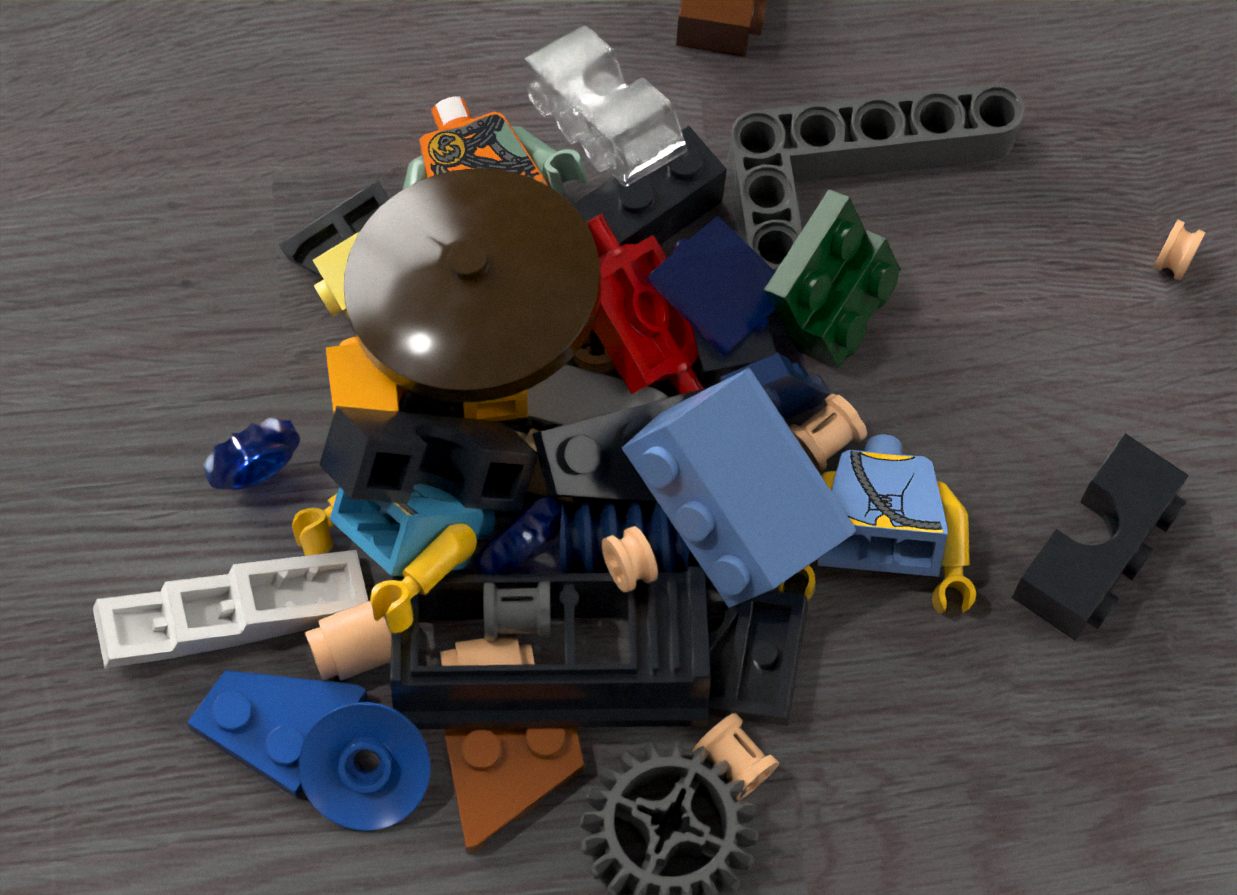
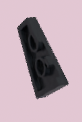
[532,386,712,503]

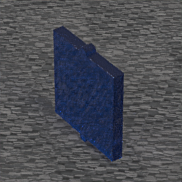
[646,215,776,356]

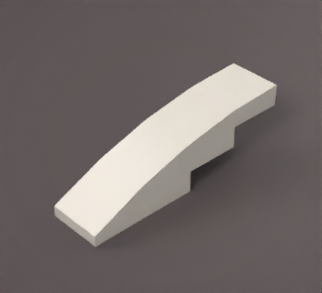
[93,550,368,668]

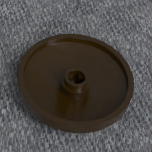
[344,168,602,403]

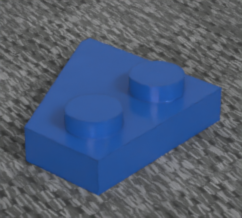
[187,670,368,799]

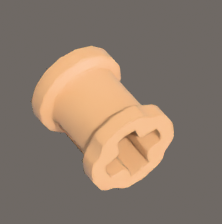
[789,393,867,474]
[693,713,779,801]

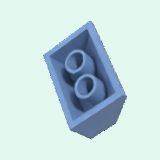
[622,368,856,608]

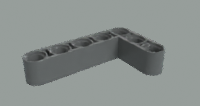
[727,84,1025,294]

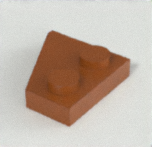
[444,728,584,854]

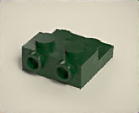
[764,189,901,368]

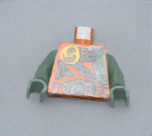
[402,97,588,195]

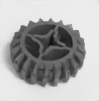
[580,739,759,895]

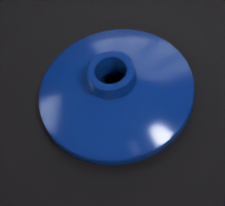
[299,702,431,831]

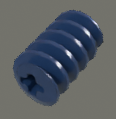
[559,500,689,573]

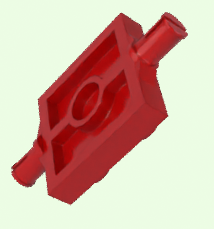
[586,213,703,395]

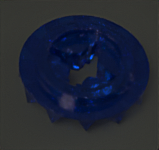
[203,418,300,490]
[475,497,561,574]

